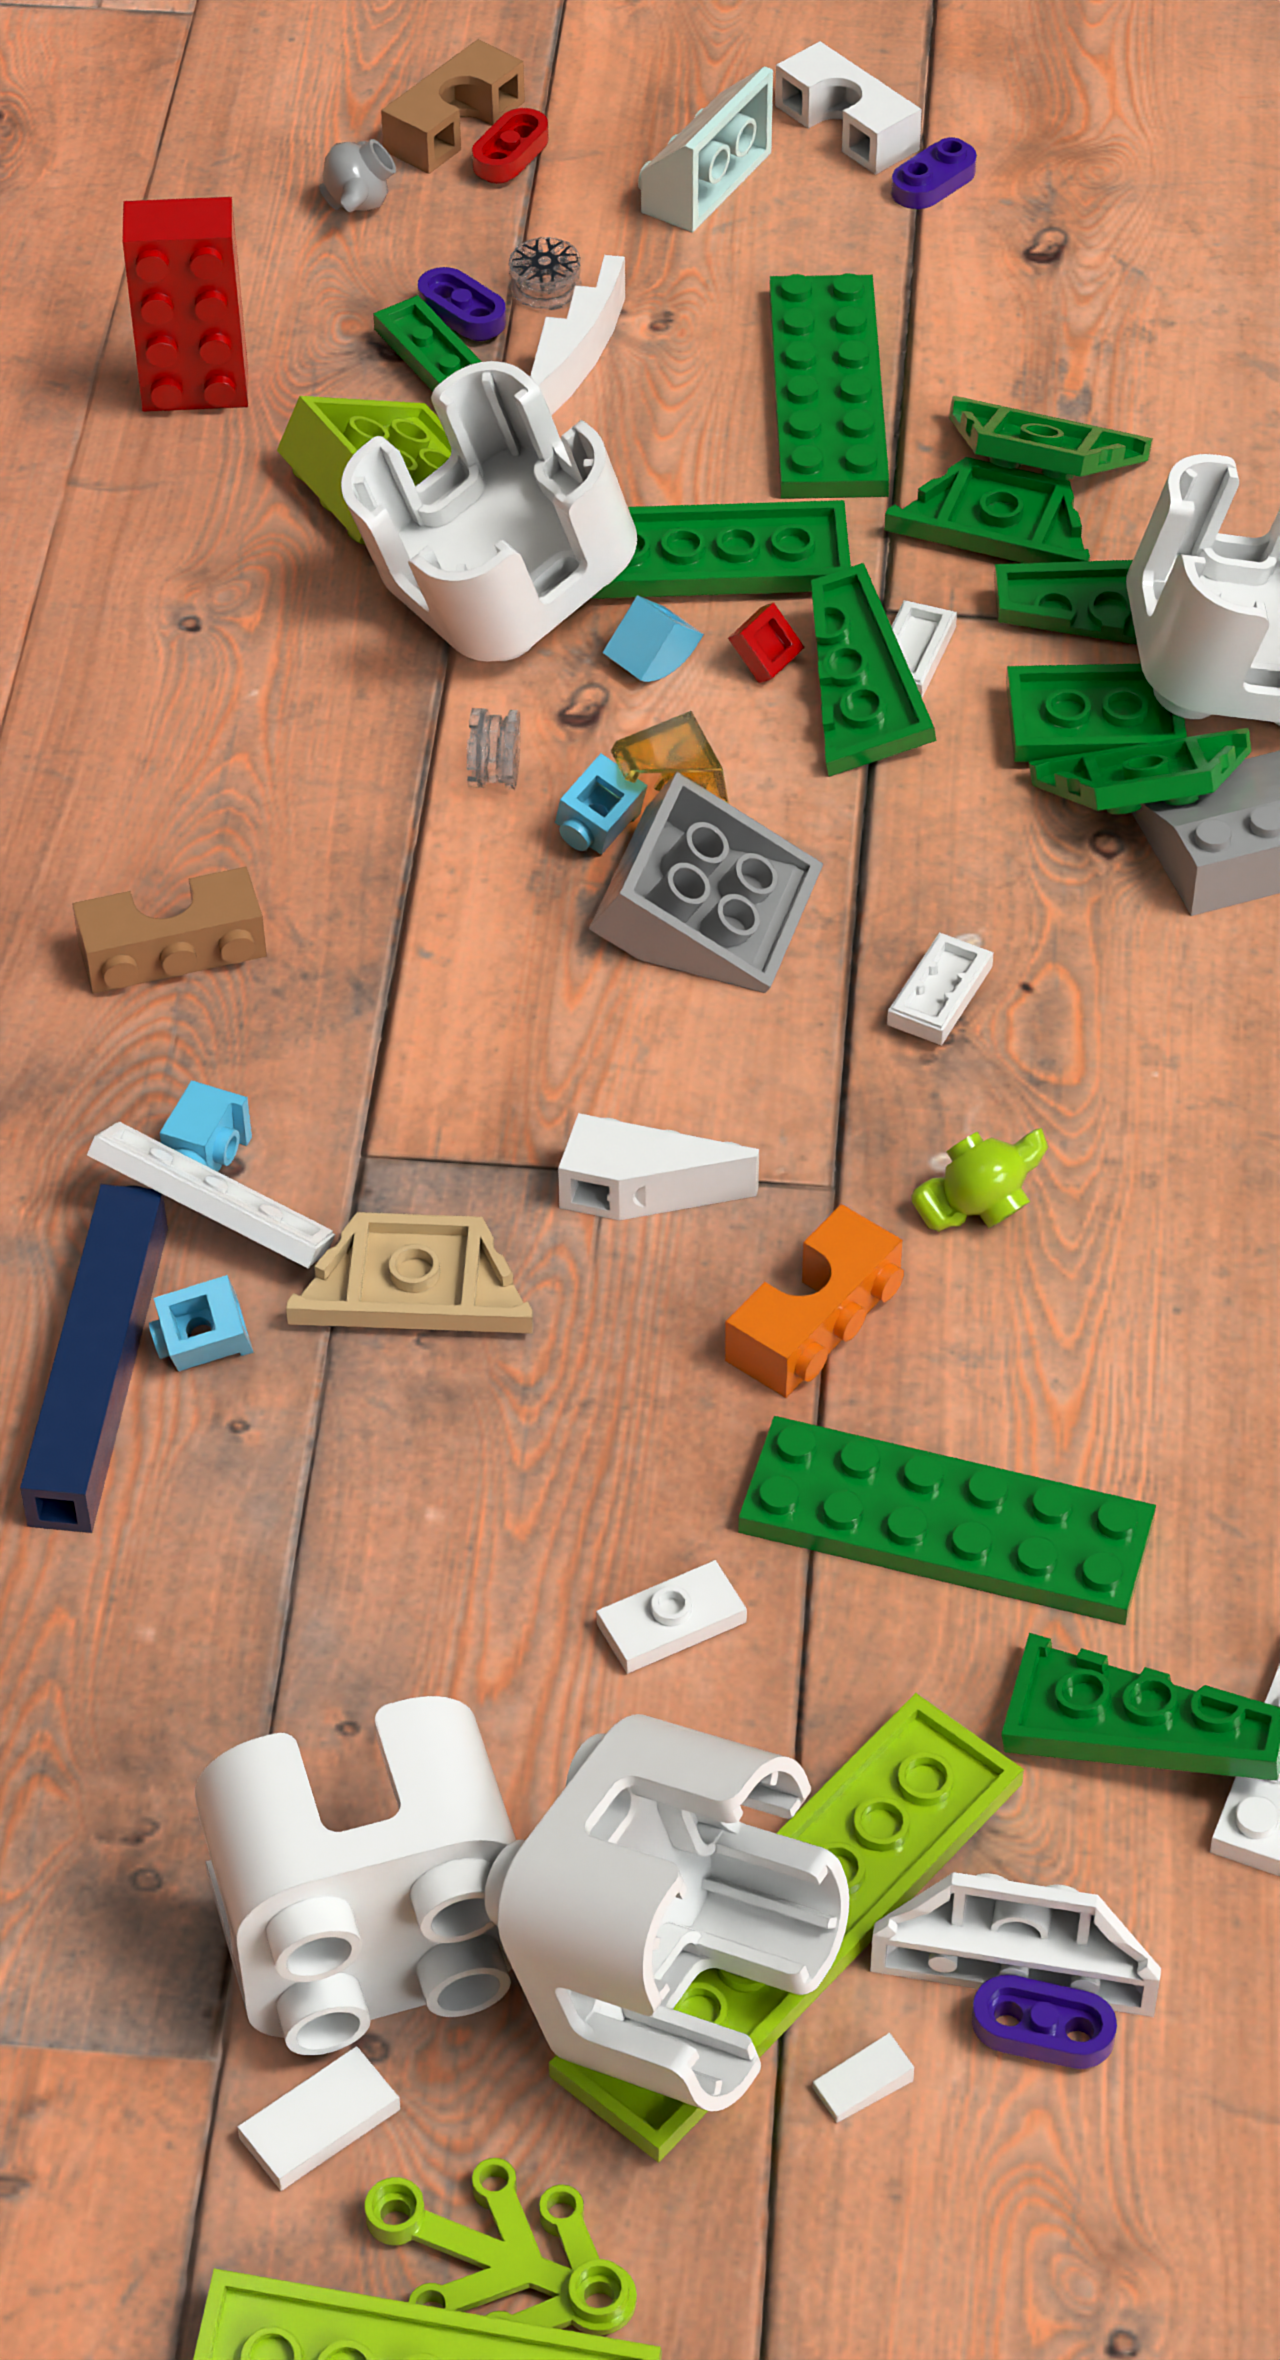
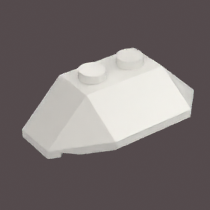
[870,1872,1161,2017]

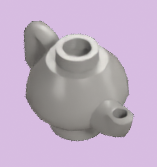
[319,139,396,213]

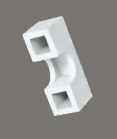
[775,41,922,175]

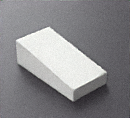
[813,2033,914,2123]

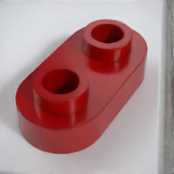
[472,108,549,184]

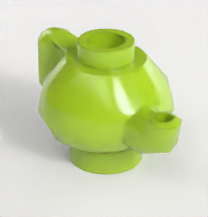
[911,1128,1048,1232]

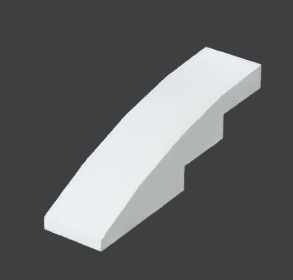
[530,255,625,416]

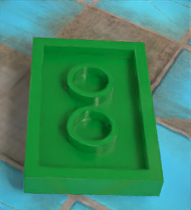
[1006,663,1187,762]

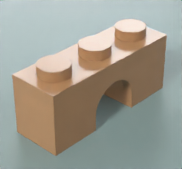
[381,39,525,174]
[72,866,267,994]

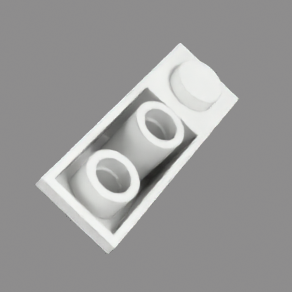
[558,1113,759,1220]

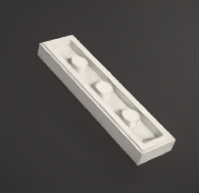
[87,1122,336,1268]

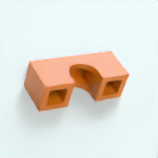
[725,1204,904,1398]

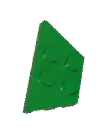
[949,396,1153,480]
[884,457,1090,563]
[1029,728,1251,814]

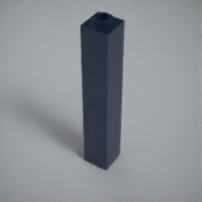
[20,1184,168,1533]

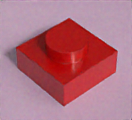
[728,602,805,683]

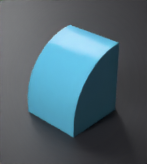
[602,595,704,682]

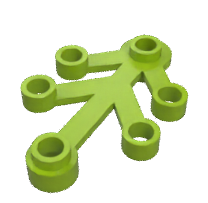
[365,2158,637,2335]

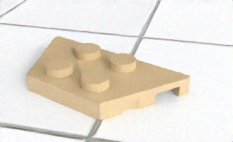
[286,1212,533,1333]

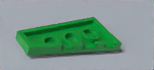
[994,560,1137,645]
[811,563,937,777]
[1001,1632,1280,1781]

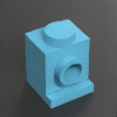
[555,753,648,855]
[160,1080,252,1172]
[149,1275,254,1372]

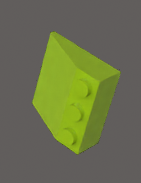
[277,396,451,545]

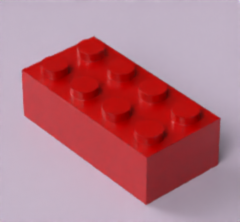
[122,197,248,412]

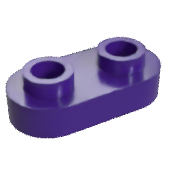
[891,137,977,209]
[418,267,506,341]
[972,1975,1117,2069]

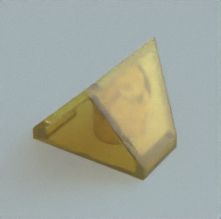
[611,711,729,804]

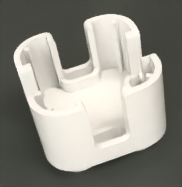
[341,361,637,662]
[1126,454,1280,726]
[195,1696,516,2055]
[485,1714,849,2111]

